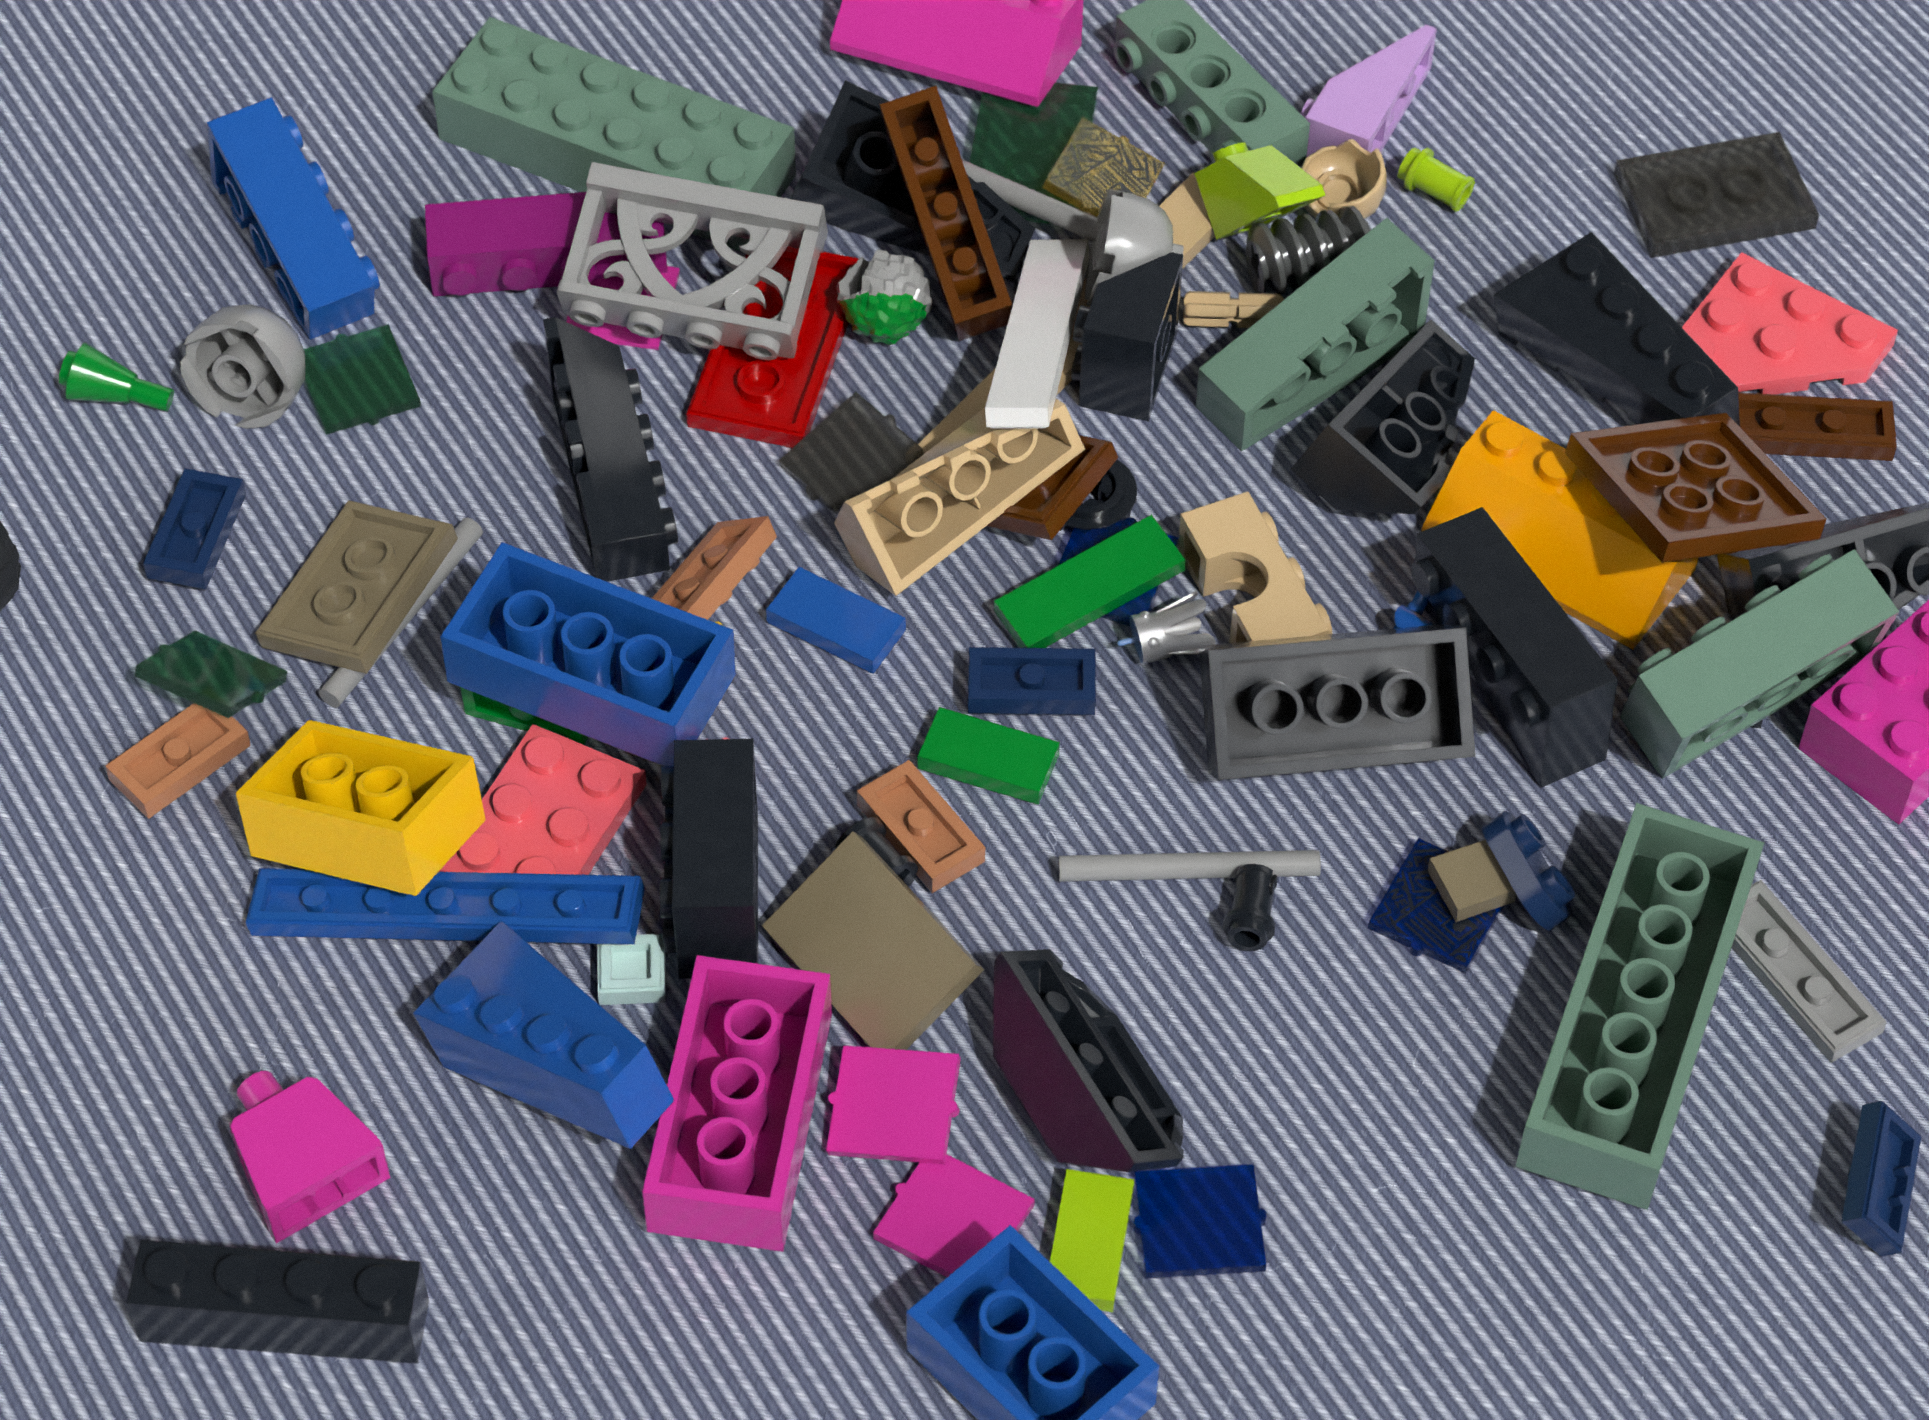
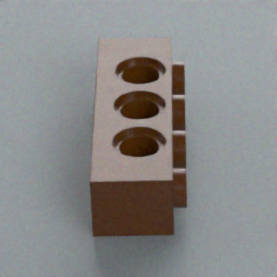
[880,85,1012,341]

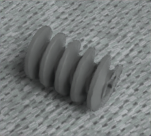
[1246,205,1370,295]

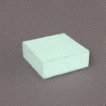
[597,934,666,1005]

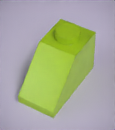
[1194,142,1326,240]

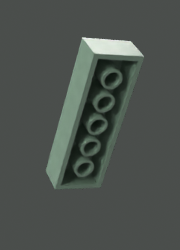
[432,17,796,253]
[1515,803,1765,1210]

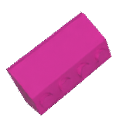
[830,0,1083,107]

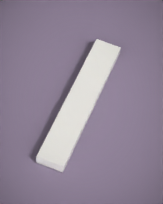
[985,239,1089,428]

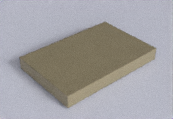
[255,500,458,674]
[762,831,985,1050]

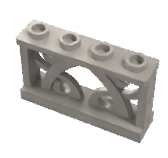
[557,162,828,360]

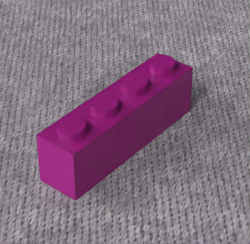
[425,192,668,297]

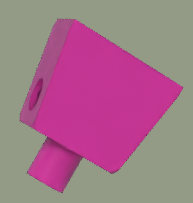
[229,1071,390,1244]

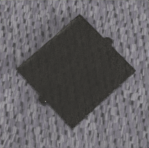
[779,392,924,516]

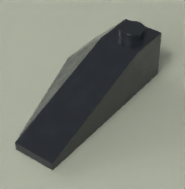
[791,80,1036,281]

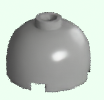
[1085,189,1183,306]
[180,304,305,429]

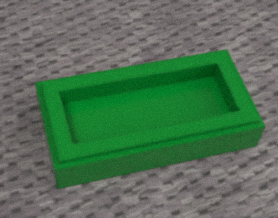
[917,707,1060,805]

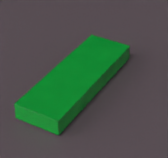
[994,514,1186,648]

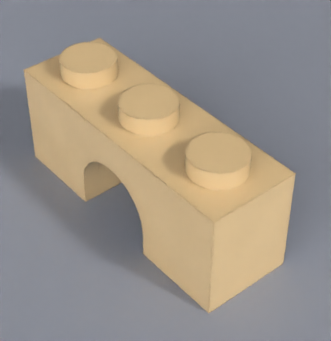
[1178,491,1332,643]

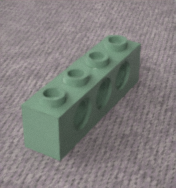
[1113,0,1310,167]

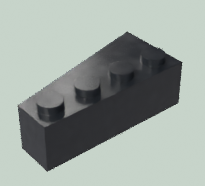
[1494,232,1740,427]

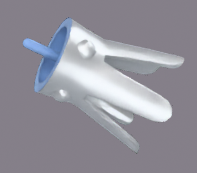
[1117,590,1216,663]

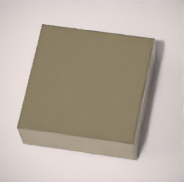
[1427,840,1516,922]

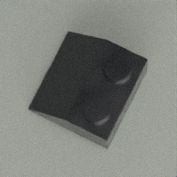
[1071,252,1183,422]

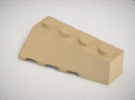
[834,399,1085,596]

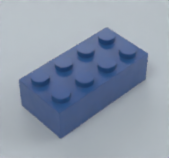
[440,542,736,767]

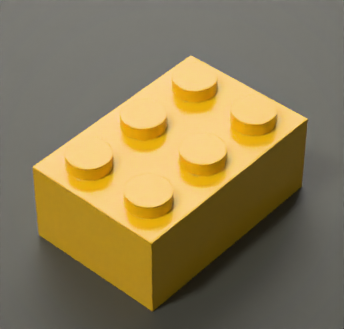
[235,720,486,896]

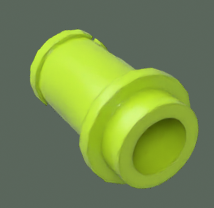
[1397,147,1475,212]

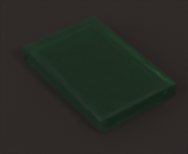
[969,82,1098,224]

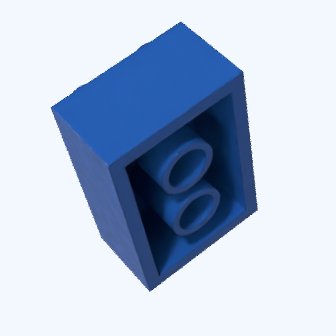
[906,1225,1160,1420]

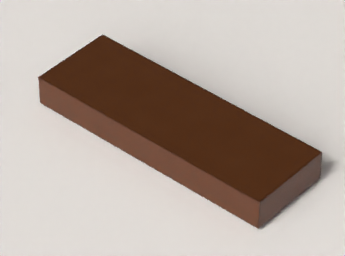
[1738,393,1897,461]

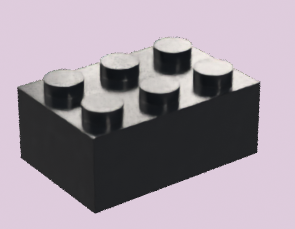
[660,738,758,979]

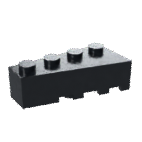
[1411,507,1618,788]

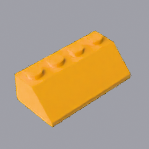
[1421,410,1699,650]

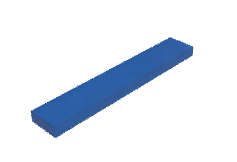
[245,868,645,945]

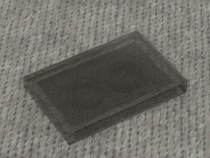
[1614,132,1819,258]

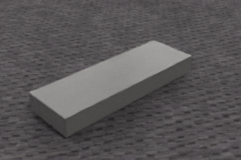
[1732,880,1887,1063]

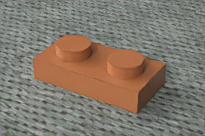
[105,693,251,819]
[857,760,986,893]

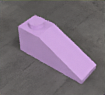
[1301,25,1437,157]

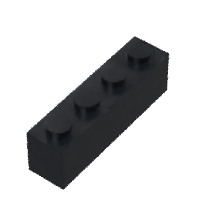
[126,1240,429,1364]

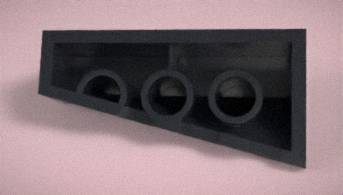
[543,317,678,582]

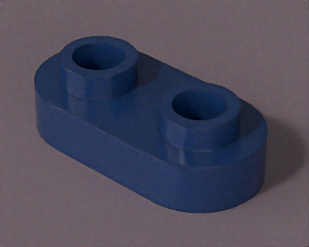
[1482,811,1575,931]

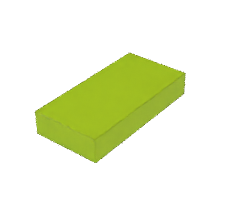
[1050,1169,1134,1313]

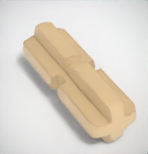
[1183,291,1284,328]

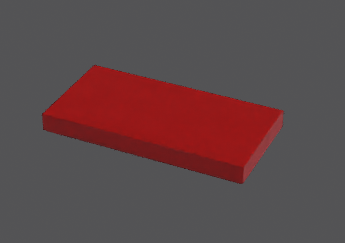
[687,246,859,450]

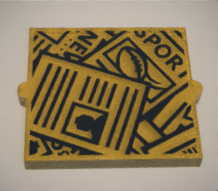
[1042,117,1165,217]

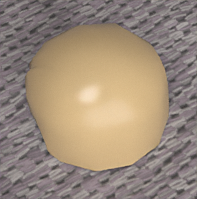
[1302,139,1386,219]

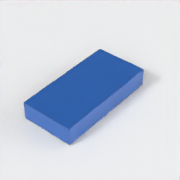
[766,567,906,674]

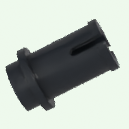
[1223,864,1278,951]

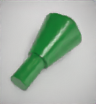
[59,342,174,412]

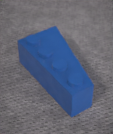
[207,97,380,340]
[413,921,674,1149]

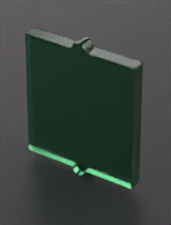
[304,324,421,435]
[134,630,288,718]

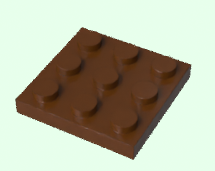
[1565,413,1827,563]

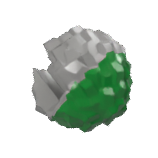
[836,249,933,345]

